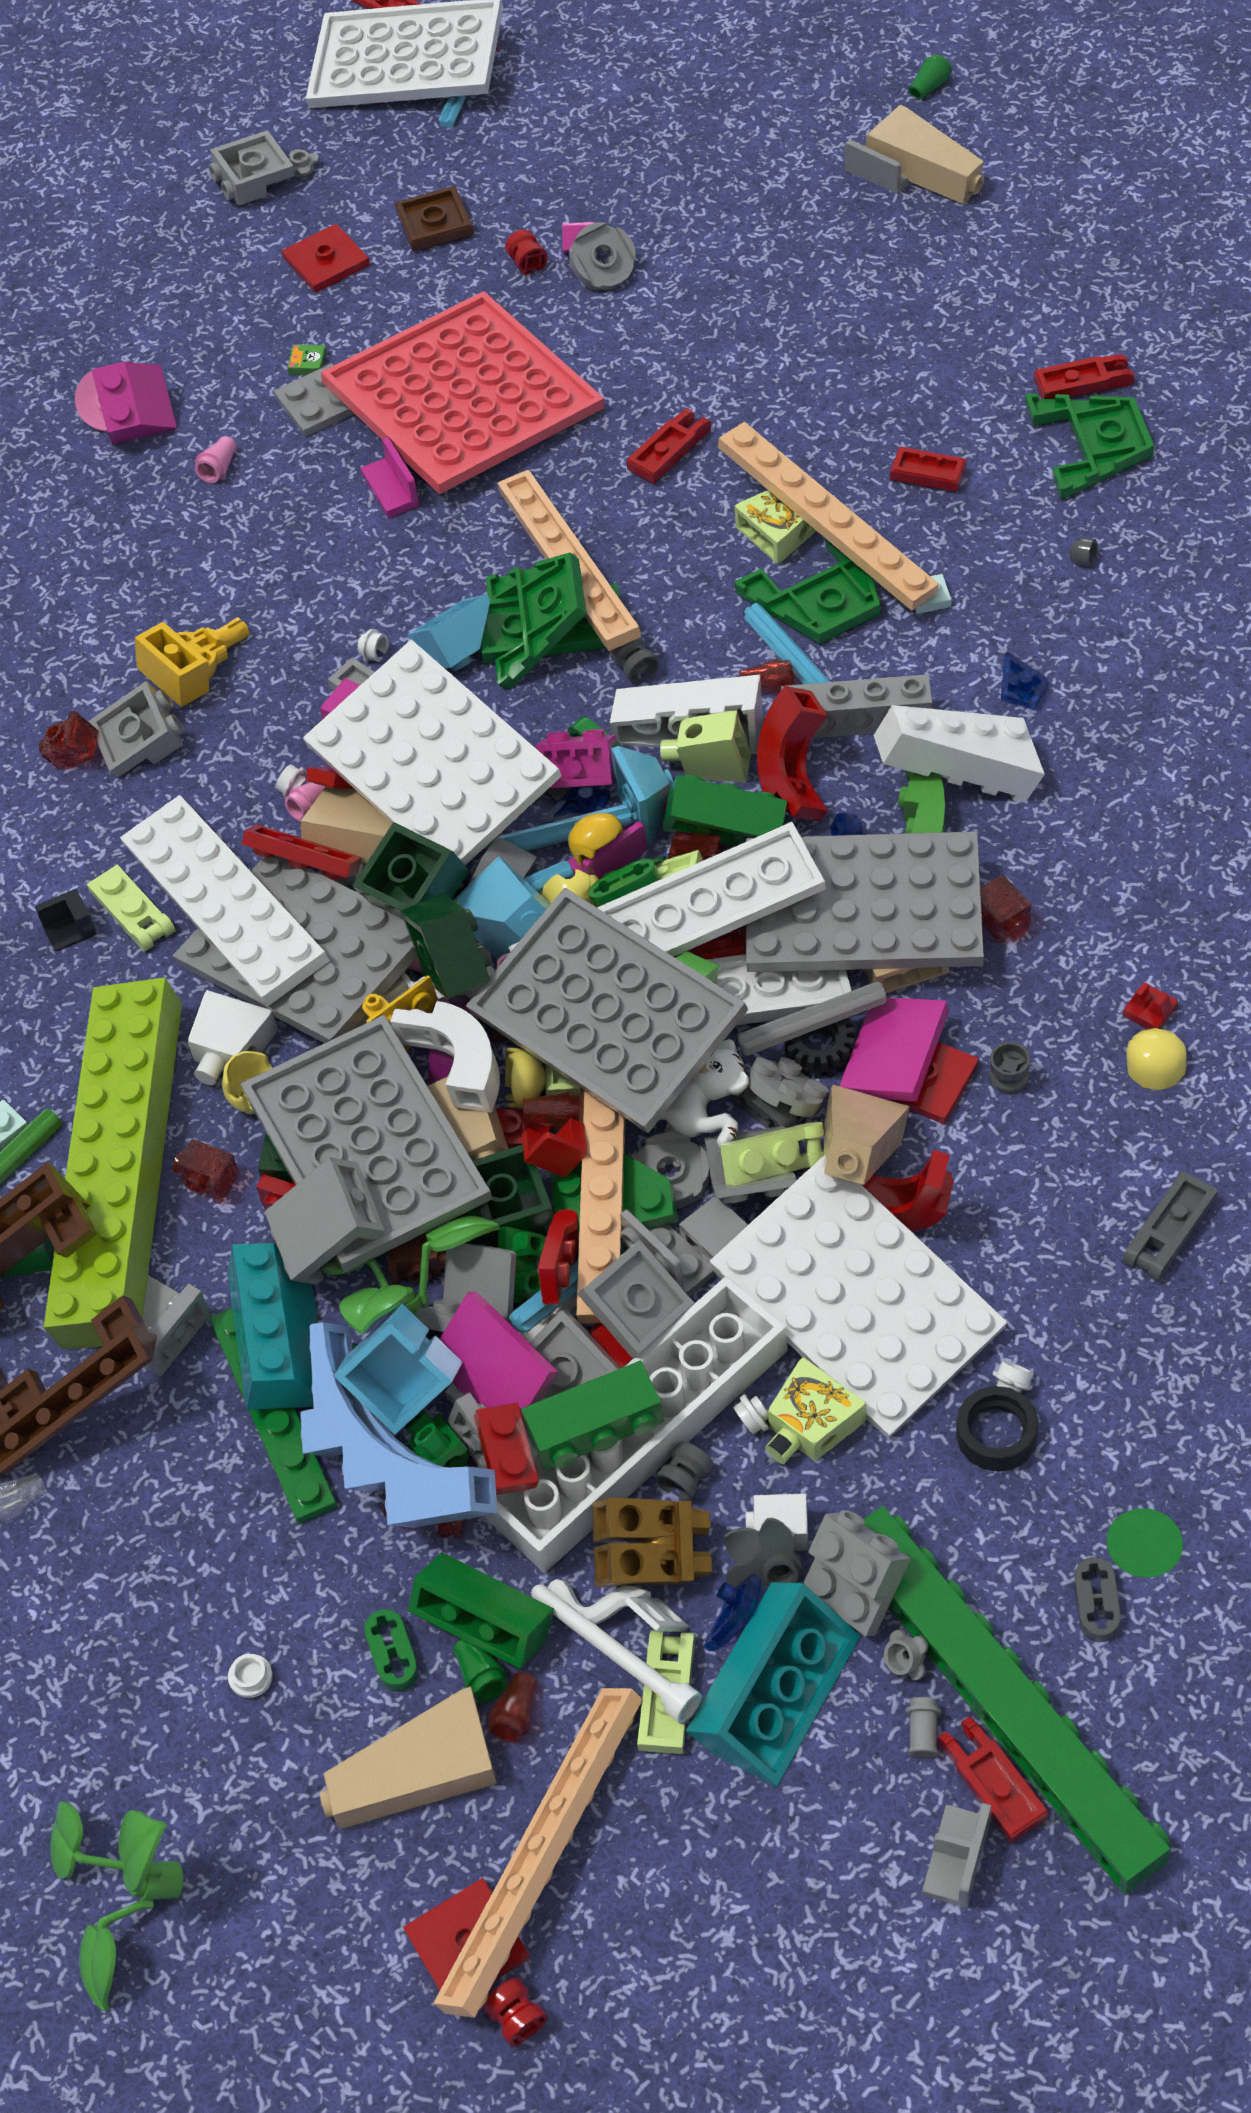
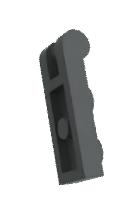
[1122,1171,1218,1282]

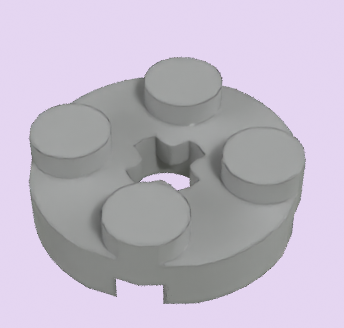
[569,222,636,290]
[747,1057,828,1117]
[631,1132,710,1209]

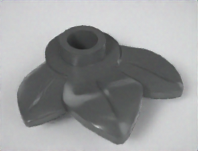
[724,1518,802,1588]

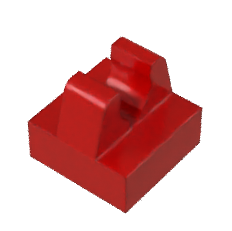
[1123,982,1178,1029]

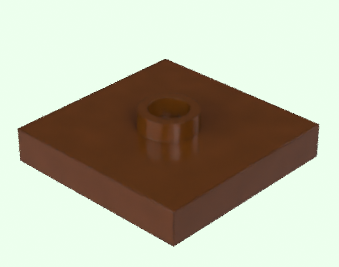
[394,186,474,252]

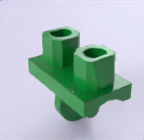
[498,1226,546,1306]
[404,1409,468,1468]

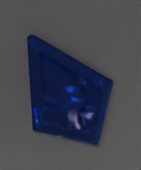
[1001,652,1049,710]
[542,786,611,825]
[703,1573,761,1651]

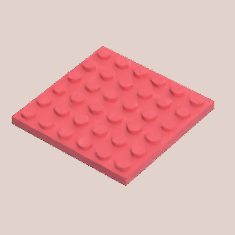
[321,291,604,495]

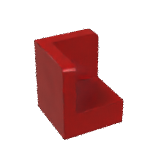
[522,1118,588,1177]

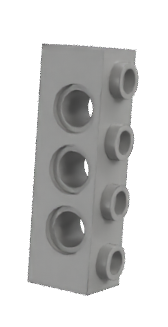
[781,674,932,738]

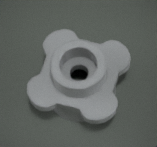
[289,149,319,177]
[884,1629,928,1680]

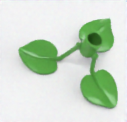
[320,1216,501,1335]
[50,1801,183,2011]

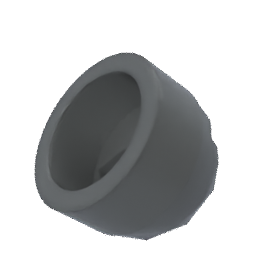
[1069,538,1098,567]

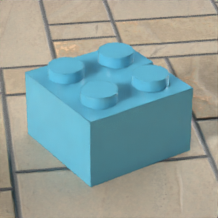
[334,1304,462,1435]

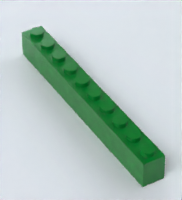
[864,1506,1171,1896]

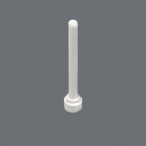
[531,1584,702,1724]

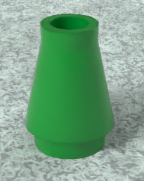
[908,54,952,101]
[453,1639,508,1703]

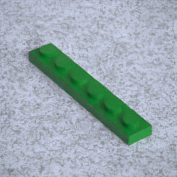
[209,1308,337,1525]

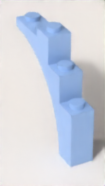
[301,1322,497,1528]

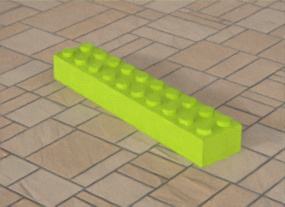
[43,977,182,1349]

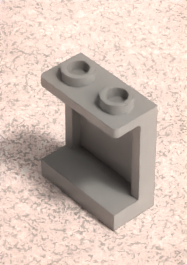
[264,1157,385,1285]

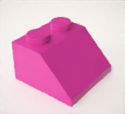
[91,362,177,444]

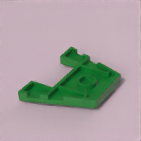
[1025,393,1154,499]
[734,538,881,644]
[486,552,587,690]

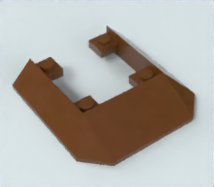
[0,1162,158,1478]

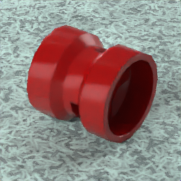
[505,229,548,275]
[482,1977,548,2047]

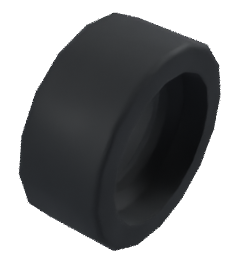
[956,1386,1039,1472]

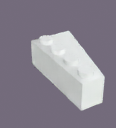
[610,675,763,754]
[874,705,1045,802]

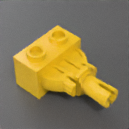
[135,617,249,707]

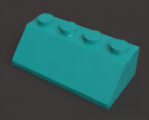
[227,1243,318,1410]
[686,1582,860,1787]

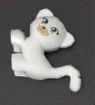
[659,1039,749,1147]

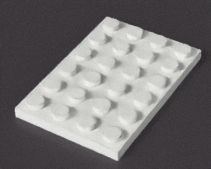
[306,0,503,108]
[303,639,562,865]
[709,1155,1007,1439]

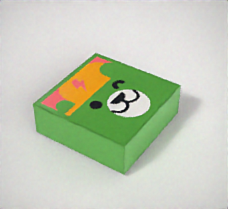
[287,344,327,376]

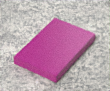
[839,997,950,1102]
[440,1291,558,1427]

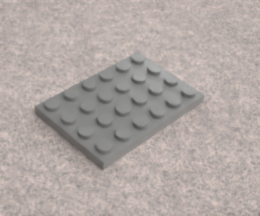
[746,831,984,972]
[172,855,417,1043]
[466,888,748,1133]
[241,1015,492,1272]

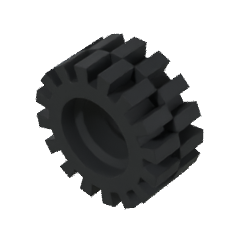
[784,1005,855,1079]

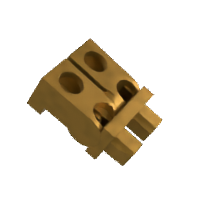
[592,1497,712,1588]

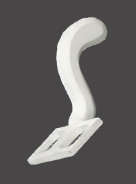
[547,1579,690,1632]

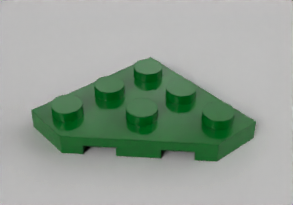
[551,1153,679,1234]

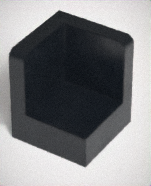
[35,888,97,952]

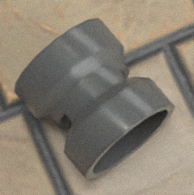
[610,638,660,684]
[989,1042,1030,1095]
[655,1442,714,1501]

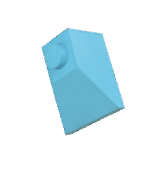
[407,594,490,671]
[611,746,673,845]
[453,856,550,960]

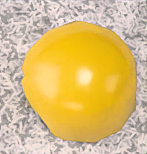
[568,812,623,867]

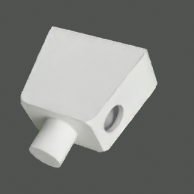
[188,990,278,1085]

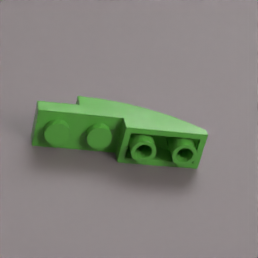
[898,770,945,834]

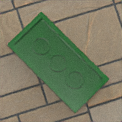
[481,583,620,663]

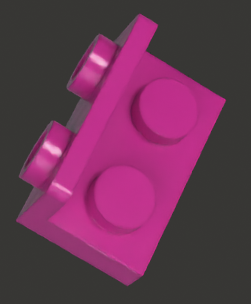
[536,729,616,788]

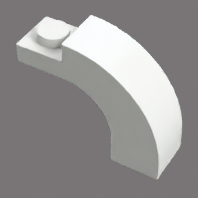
[390,1001,500,1113]

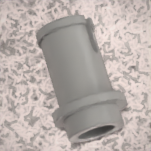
[905,1697,942,1758]

